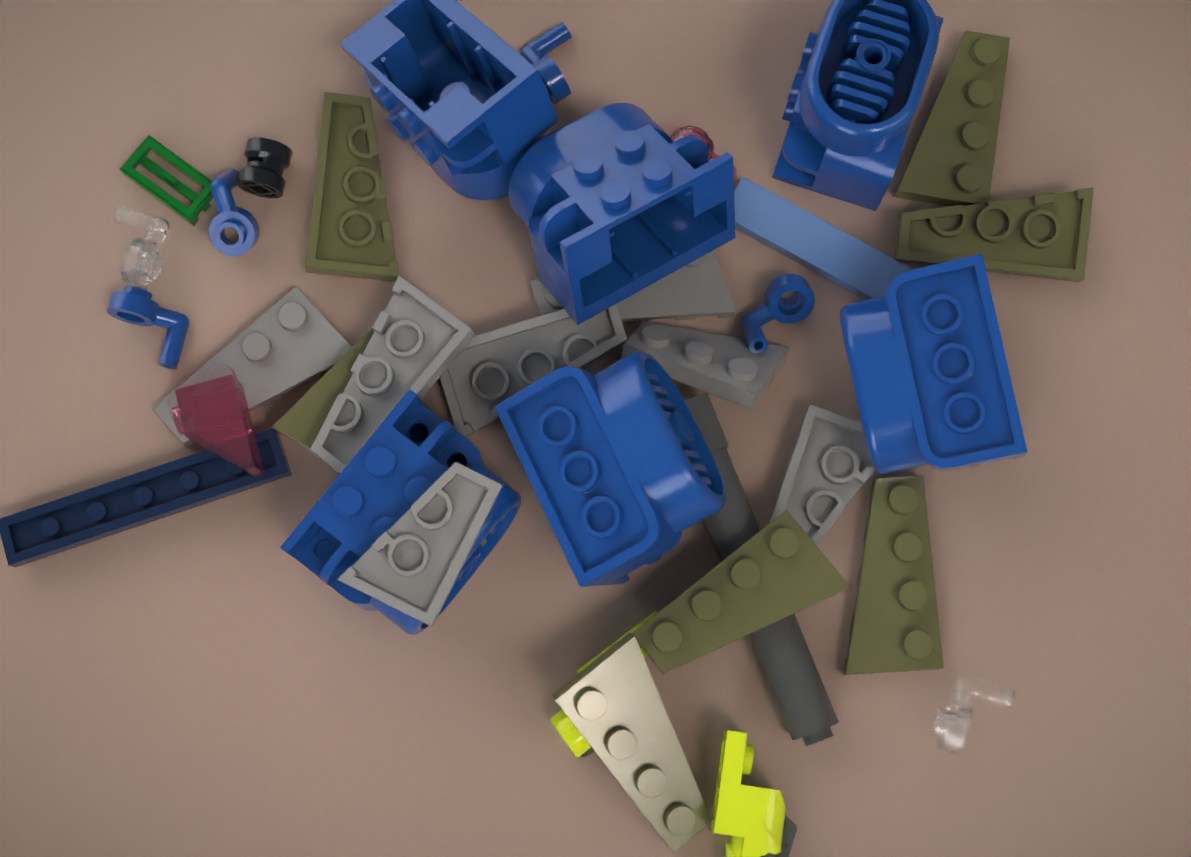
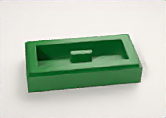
[119,135,213,226]

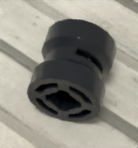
[237,137,293,199]

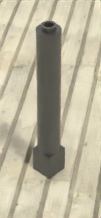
[685,392,839,746]

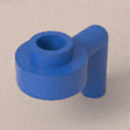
[521,22,572,104]
[209,169,259,256]
[740,274,815,354]
[107,286,189,369]

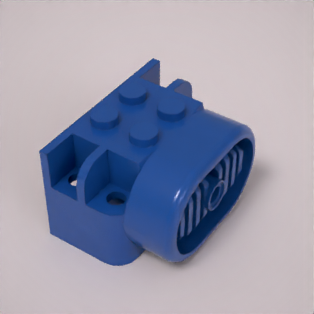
[340,0,558,200]
[772,0,944,211]
[508,103,735,325]
[840,253,1028,474]
[494,351,726,587]
[280,389,521,635]

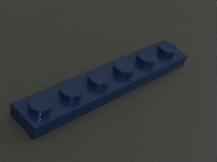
[0,428,292,568]

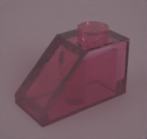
[172,374,265,478]

